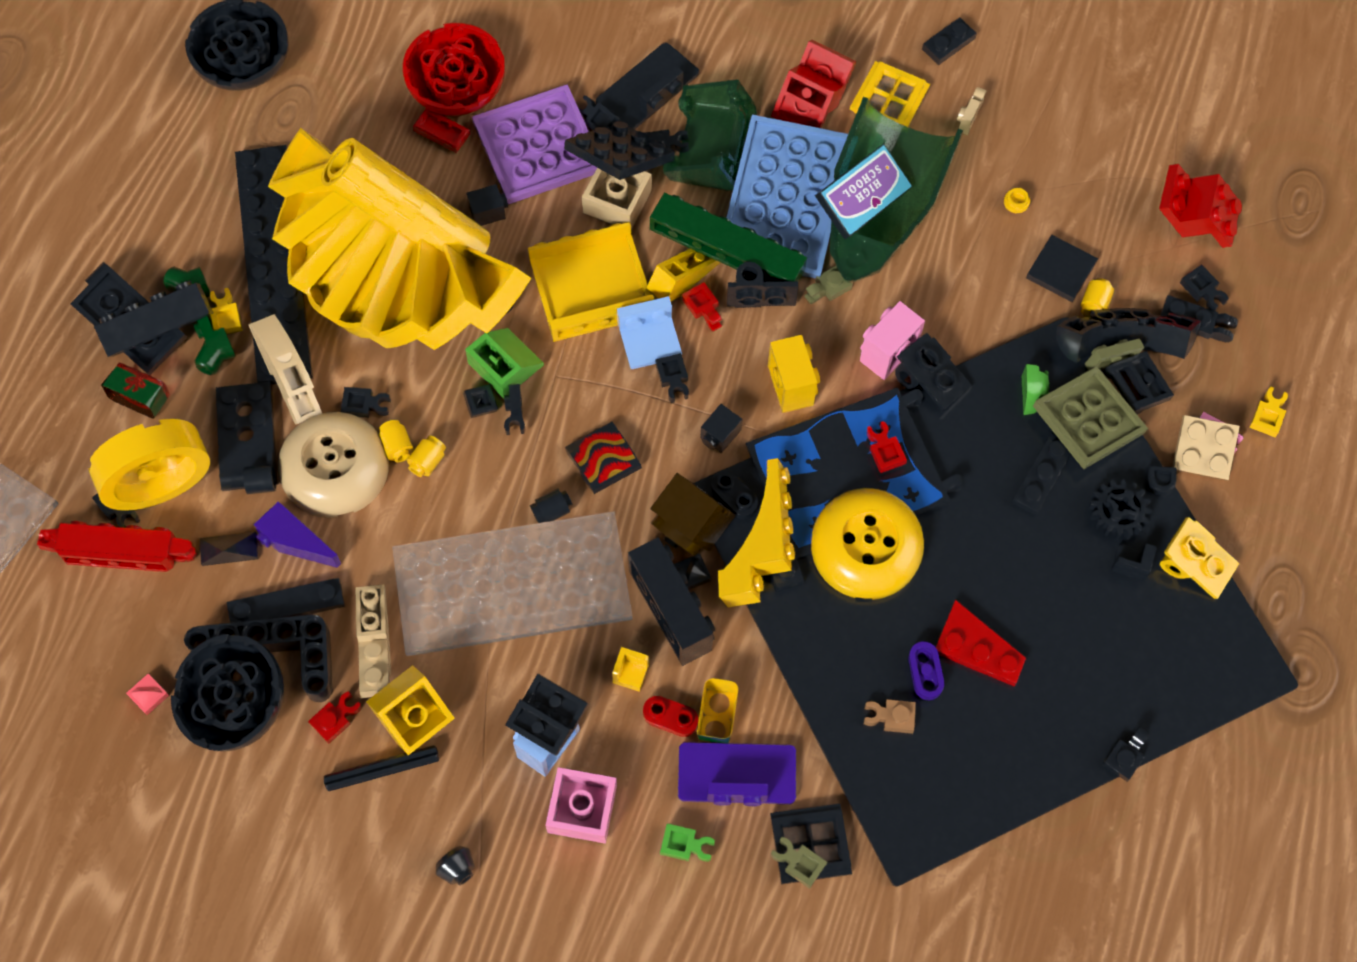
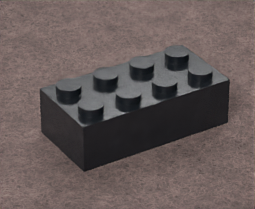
[628,537,715,666]

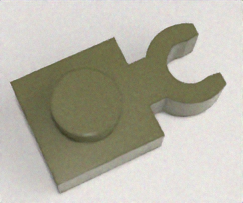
[771,837,827,889]

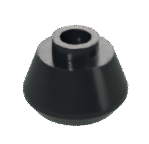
[435,846,475,886]

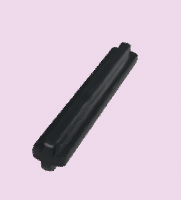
[324,745,439,791]

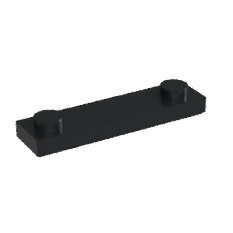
[227,578,345,623]

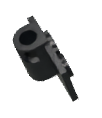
[727,262,798,308]
[895,333,972,411]

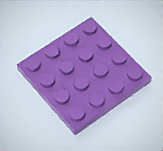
[472,84,597,205]

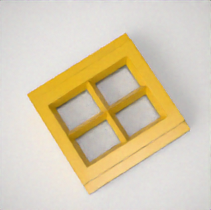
[849,61,930,133]

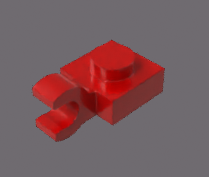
[682,282,722,332]

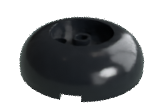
[185,0,289,91]
[171,634,284,752]

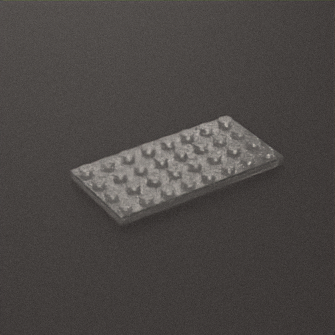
[392,511,633,656]

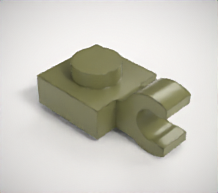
[804,265,853,304]

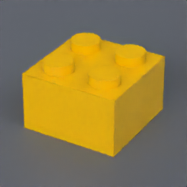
[768,335,820,413]
[366,665,455,755]

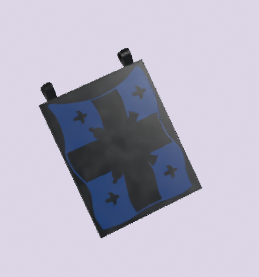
[745,387,964,560]

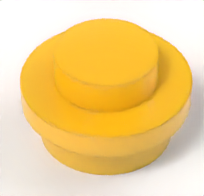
[1004,188,1030,213]

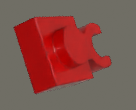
[867,421,907,473]
[308,691,362,744]

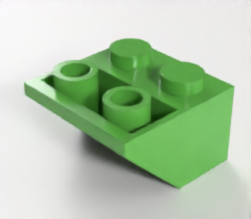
[465,328,544,398]

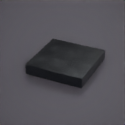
[1026,234,1098,303]

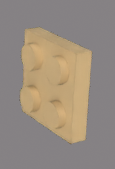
[1172,415,1240,480]

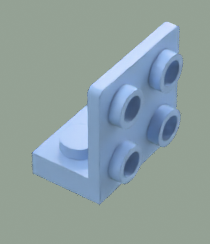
[617,296,682,369]

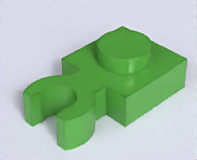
[660,823,715,862]

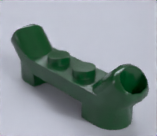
[163,266,236,375]

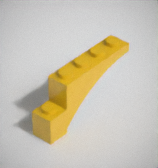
[718,458,795,607]

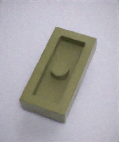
[1085,338,1144,371]

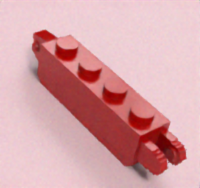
[37,521,197,572]

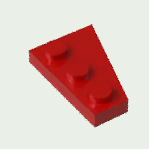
[936,600,1026,686]

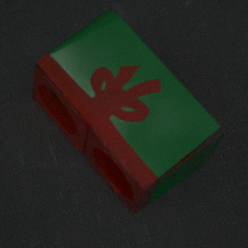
[101,362,170,419]

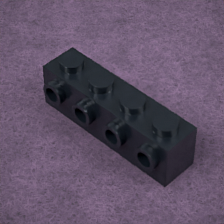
[94,280,213,357]

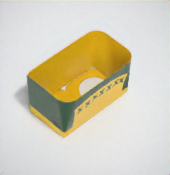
[697,678,738,744]

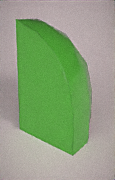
[1022,364,1049,415]

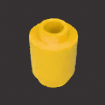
[1081,278,1114,317]
[379,420,414,463]
[407,435,446,477]

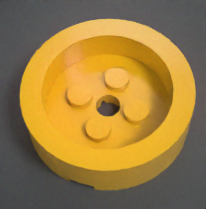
[88,419,210,510]

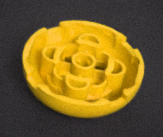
[811,488,924,600]

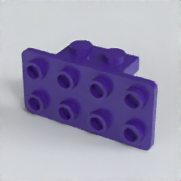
[678,743,796,806]

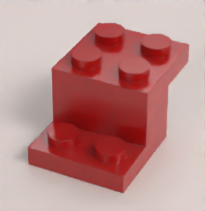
[771,40,857,129]
[1159,164,1242,248]

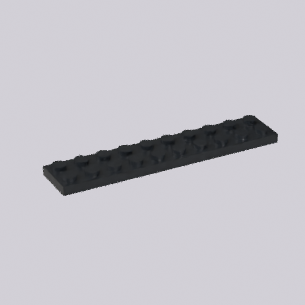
[235,145,313,385]

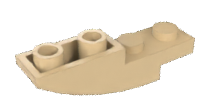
[249,314,322,425]
[356,584,391,698]

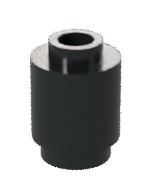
[529,488,573,525]

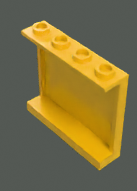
[528,222,655,342]

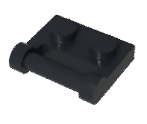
[1103,351,1174,415]

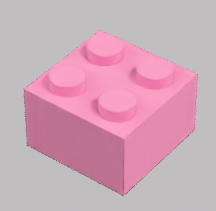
[860,301,925,380]
[546,767,617,844]

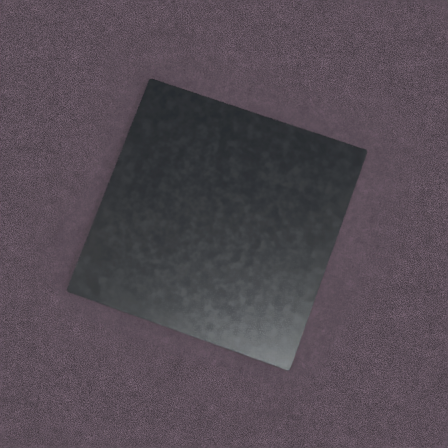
[694,317,1298,887]

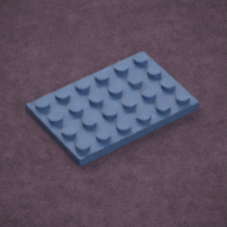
[726,115,853,279]

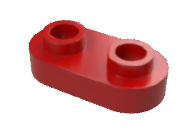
[643,696,699,737]

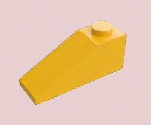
[647,249,721,301]

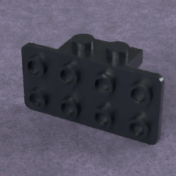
[596,42,699,129]

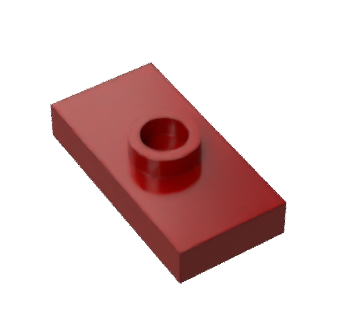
[413,109,470,153]

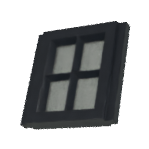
[770,804,852,885]

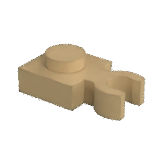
[957,87,987,135]

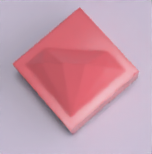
[126,674,169,715]

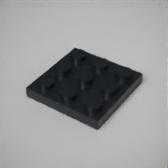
[564,121,675,180]

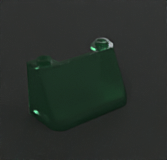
[663,79,757,191]

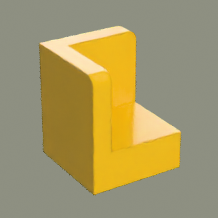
[612,647,649,692]

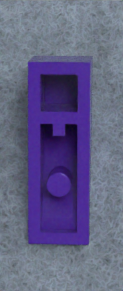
[254,501,341,568]

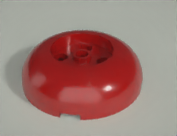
[402,23,505,116]

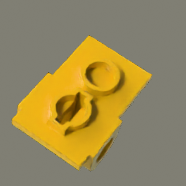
[1160,517,1239,599]

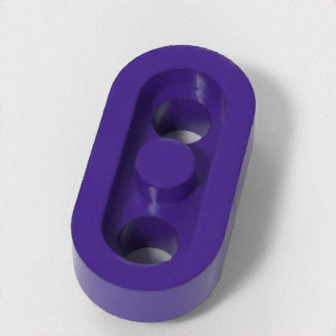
[908,642,944,700]

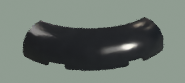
[1057,308,1201,363]

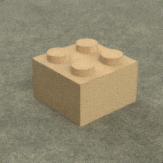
[582,168,652,229]

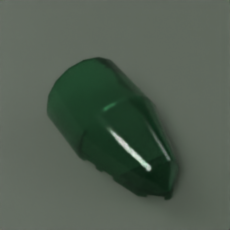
[830,97,963,283]

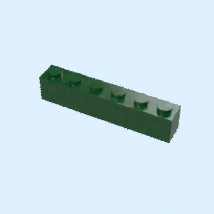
[649,192,807,282]

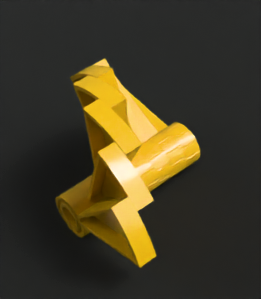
[268,127,531,350]

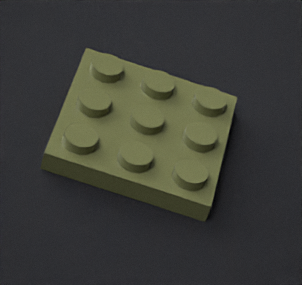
[1033,366,1148,469]

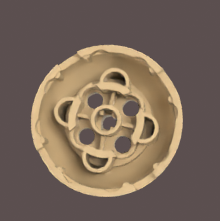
[278,412,389,518]

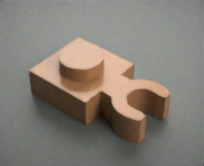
[864,700,916,734]

